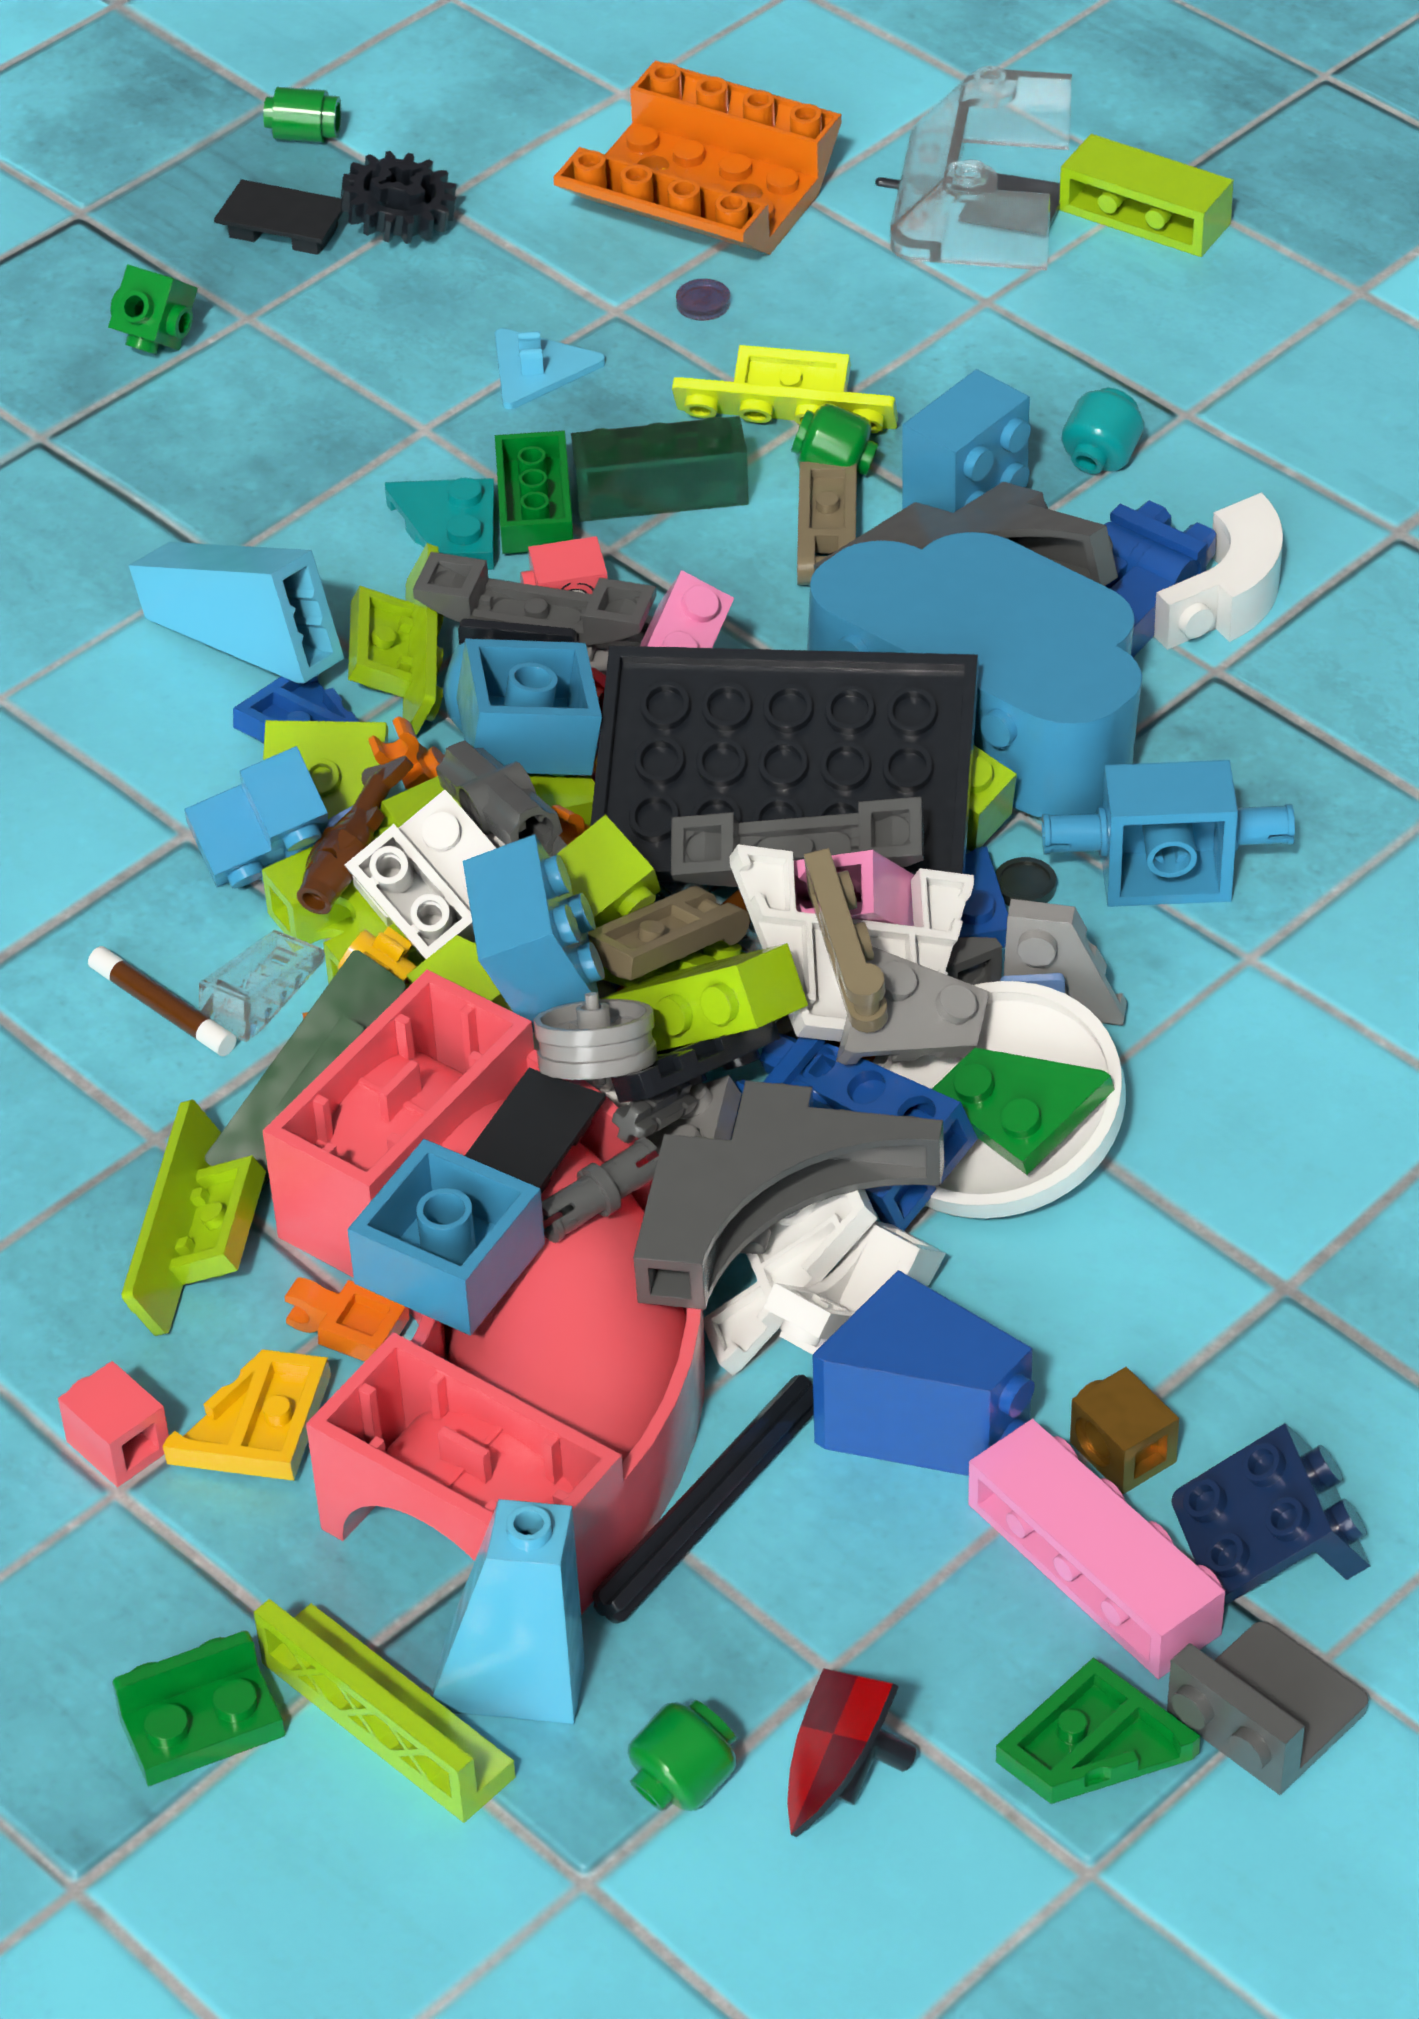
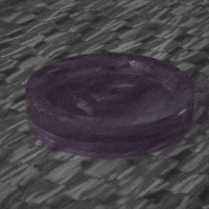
[676,279,730,321]

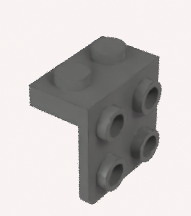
[1167,1622,1368,1795]

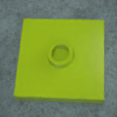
[263,720,389,820]

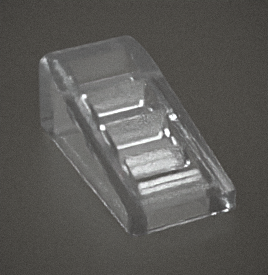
[199,930,325,1042]

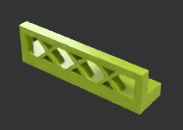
[254,1599,516,1823]

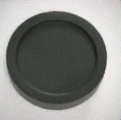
[995,857,1056,906]

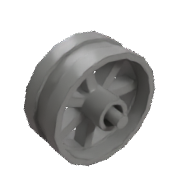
[533,992,658,1086]

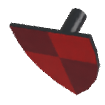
[787,1668,916,1837]

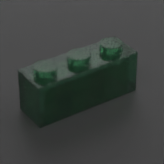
[570,416,749,522]

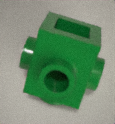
[108,264,198,355]

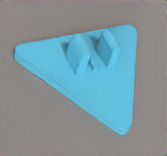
[495,328,605,410]

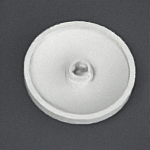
[873,981,1126,1219]

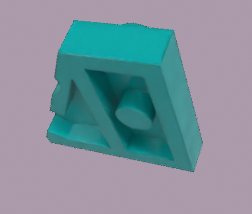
[385,478,495,570]

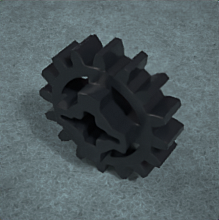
[341,151,457,244]

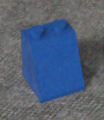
[812,1270,1035,1476]

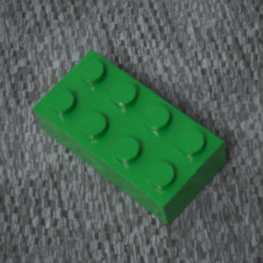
[495,430,573,554]

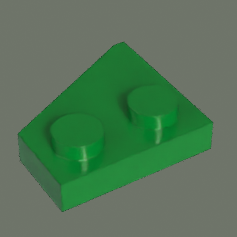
[932,1047,1115,1175]
[996,1657,1201,1804]

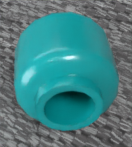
[1061,387,1145,474]

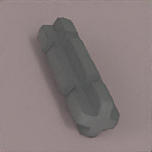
[612,1081,697,1144]

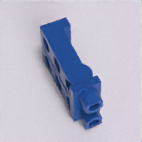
[1104,500,1216,658]
[734,1033,978,1231]

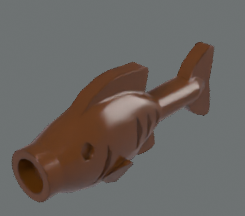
[296,756,414,914]

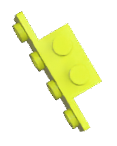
[672,345,898,433]

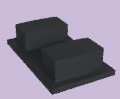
[214,179,344,255]
[465,1068,606,1194]

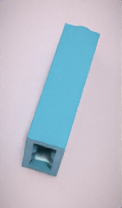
[128,542,345,683]
[432,1499,585,1724]

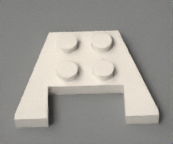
[729,844,974,1042]
[704,1189,878,1375]

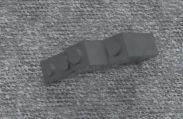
[814,482,1118,586]
[633,1081,944,1310]

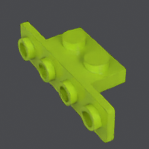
[348,543,444,735]
[121,1099,266,1336]

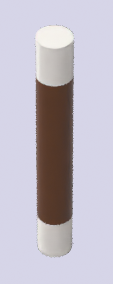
[88,946,237,1056]

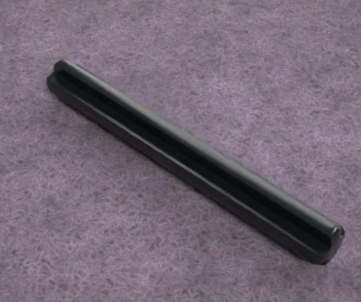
[592,1374,814,1624]

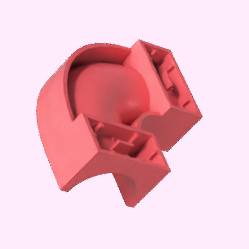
[263,970,705,1615]

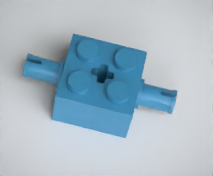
[1042,760,1295,907]

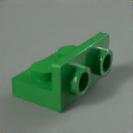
[112,1631,285,1787]

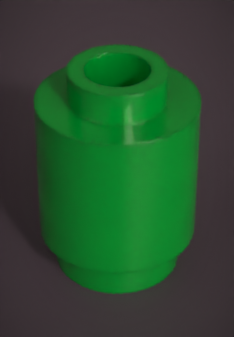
[263,87,341,143]

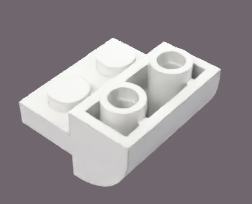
[345,790,496,960]

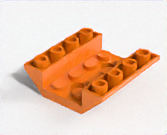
[554,60,842,255]

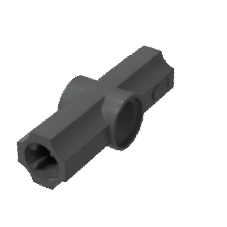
[436,740,563,854]

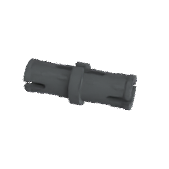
[542,1137,658,1243]

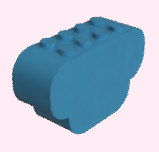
[807,532,1142,818]

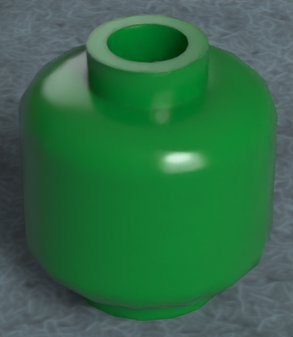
[791,403,879,476]
[628,1700,737,1811]

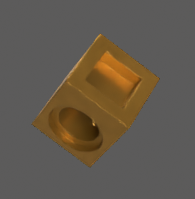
[1070,1367,1179,1495]

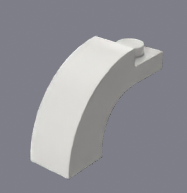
[1154,492,1283,650]
[763,1221,946,1354]

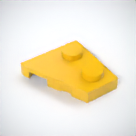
[163,1349,331,1481]

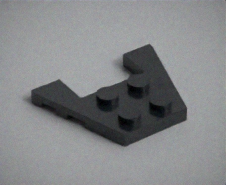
[611,1021,781,1103]

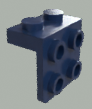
[1171,1423,1370,1604]

